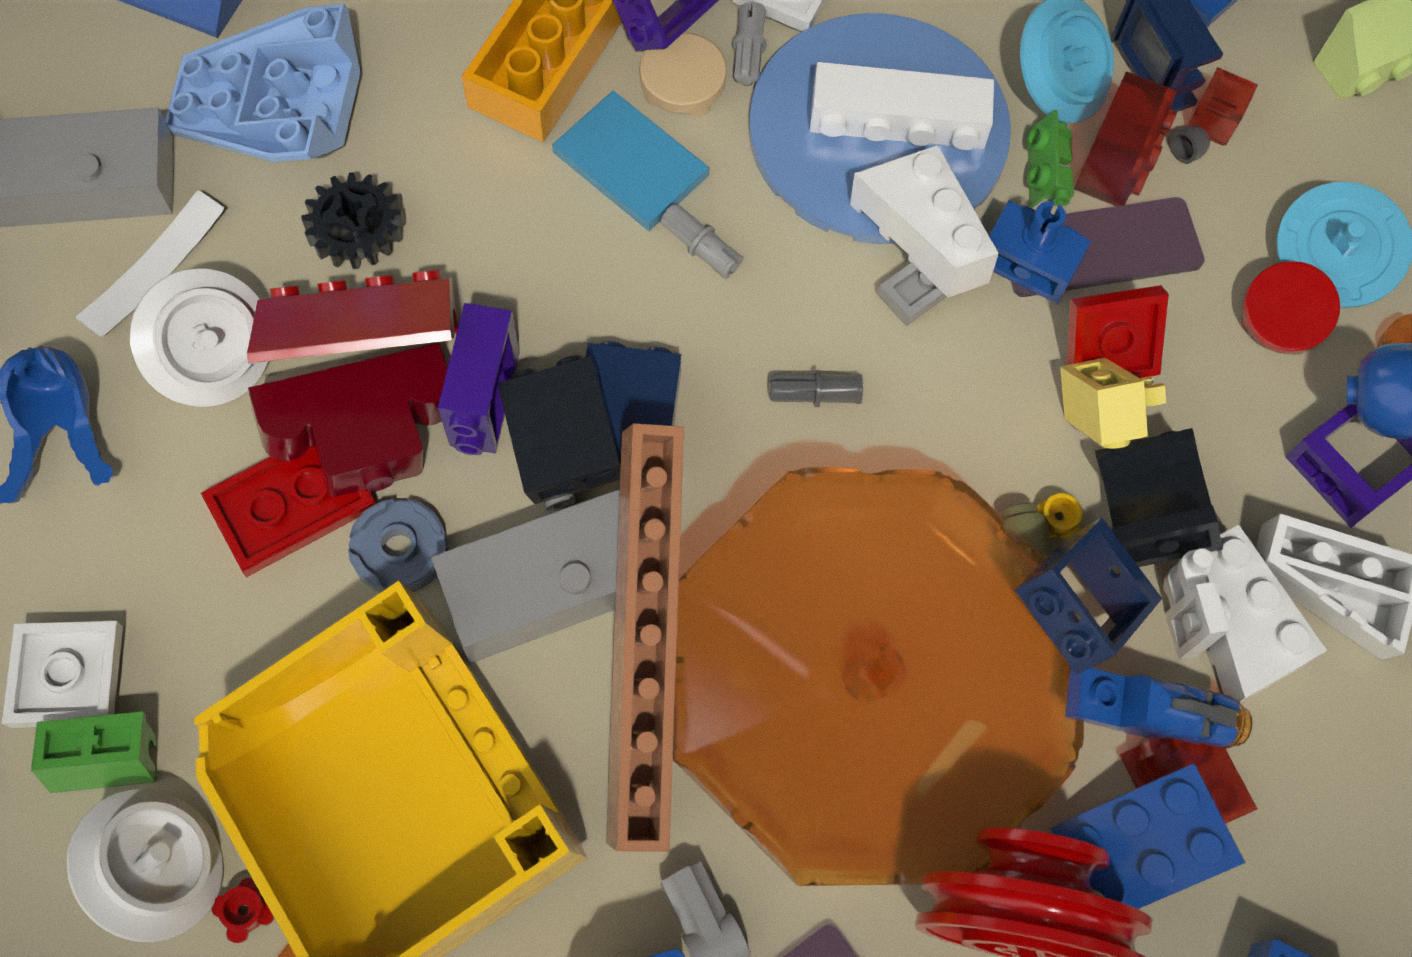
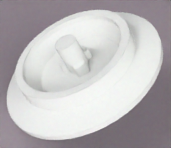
[130,268,269,407]
[67,789,223,942]

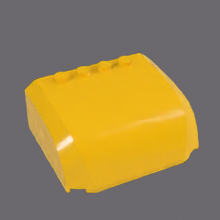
[194,581,588,957]

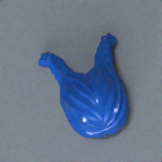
[0,346,113,504]

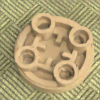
[640,32,727,117]

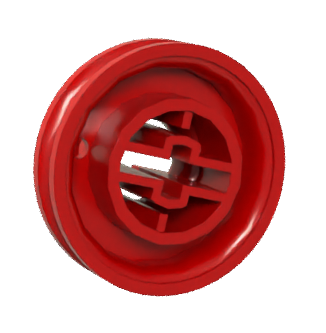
[915,827,1153,957]

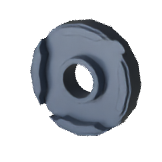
[348,499,448,592]

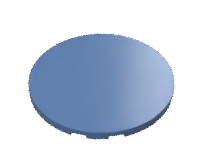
[749,13,1011,244]

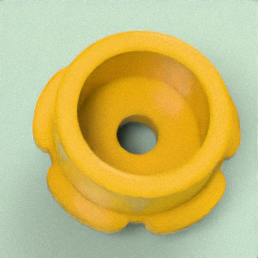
[1038,493,1083,539]

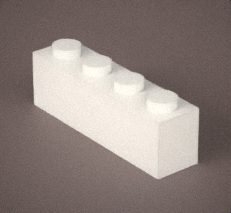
[809,62,994,150]

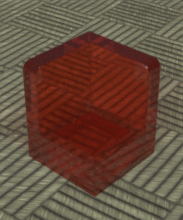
[1187,67,1258,146]

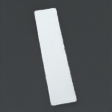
[76,190,224,337]

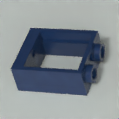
[1014,517,1162,674]

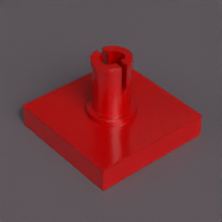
[1066,285,1169,378]

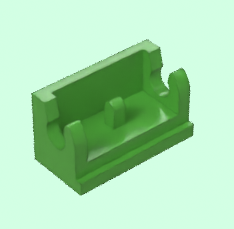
[31,711,157,793]

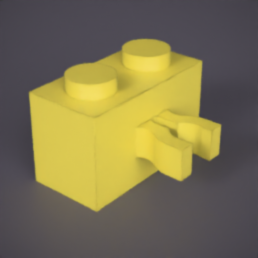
[1060,358,1166,449]

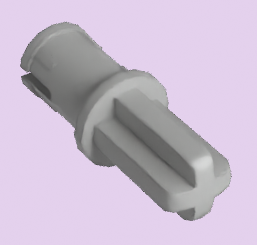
[733,2,767,86]
[661,204,744,280]

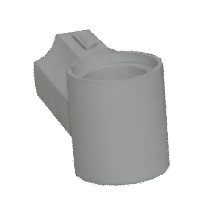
[661,861,751,957]

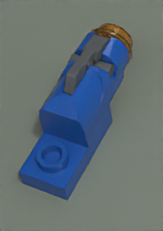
[1065,667,1253,749]

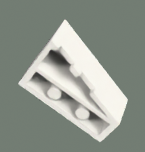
[850,145,999,298]
[1255,514,1412,660]

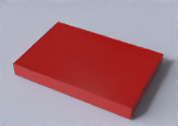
[200,446,376,578]

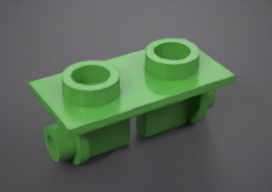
[1026,110,1074,207]

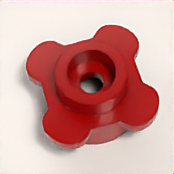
[211,878,275,943]

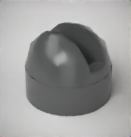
[1170,125,1210,164]

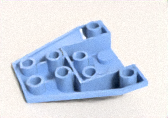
[165,4,361,162]

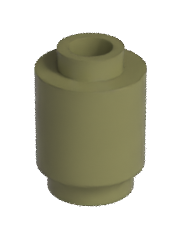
[998,503,1054,579]

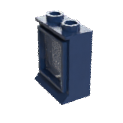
[1110,0,1223,120]

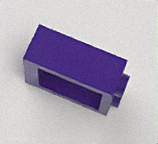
[612,0,719,50]
[438,303,520,455]
[1285,404,1412,528]

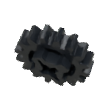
[301,172,404,269]

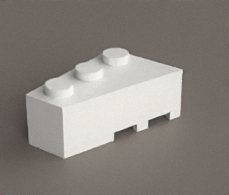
[1206,525,1327,704]

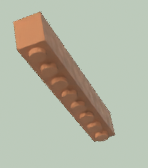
[606,424,684,852]

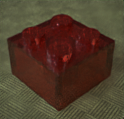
[1074,71,1177,209]

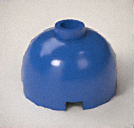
[1346,342,1412,439]

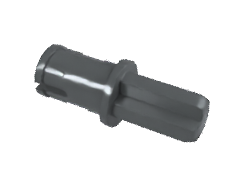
[769,370,863,407]

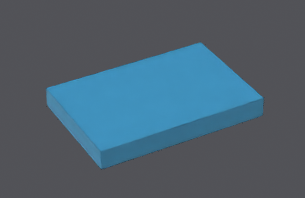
[552,90,709,231]

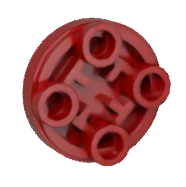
[1241,261,1340,355]

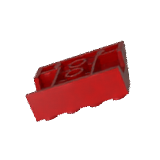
[247,270,459,363]

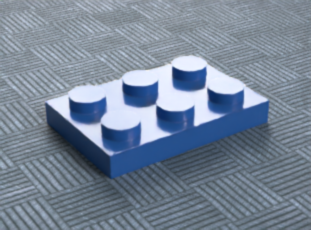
[1051,763,1246,909]

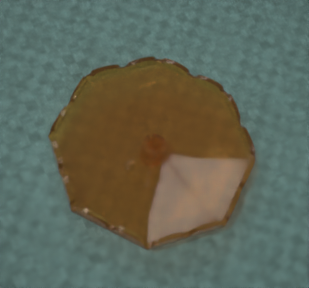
[673,467,1084,886]

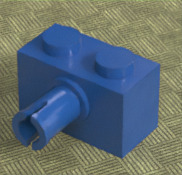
[989,200,1092,304]

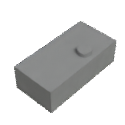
[0,107,174,227]
[431,489,620,664]

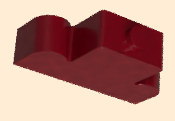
[248,343,448,497]

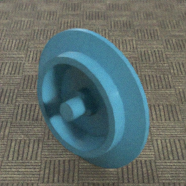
[1020,0,1114,124]
[1276,182,1412,308]

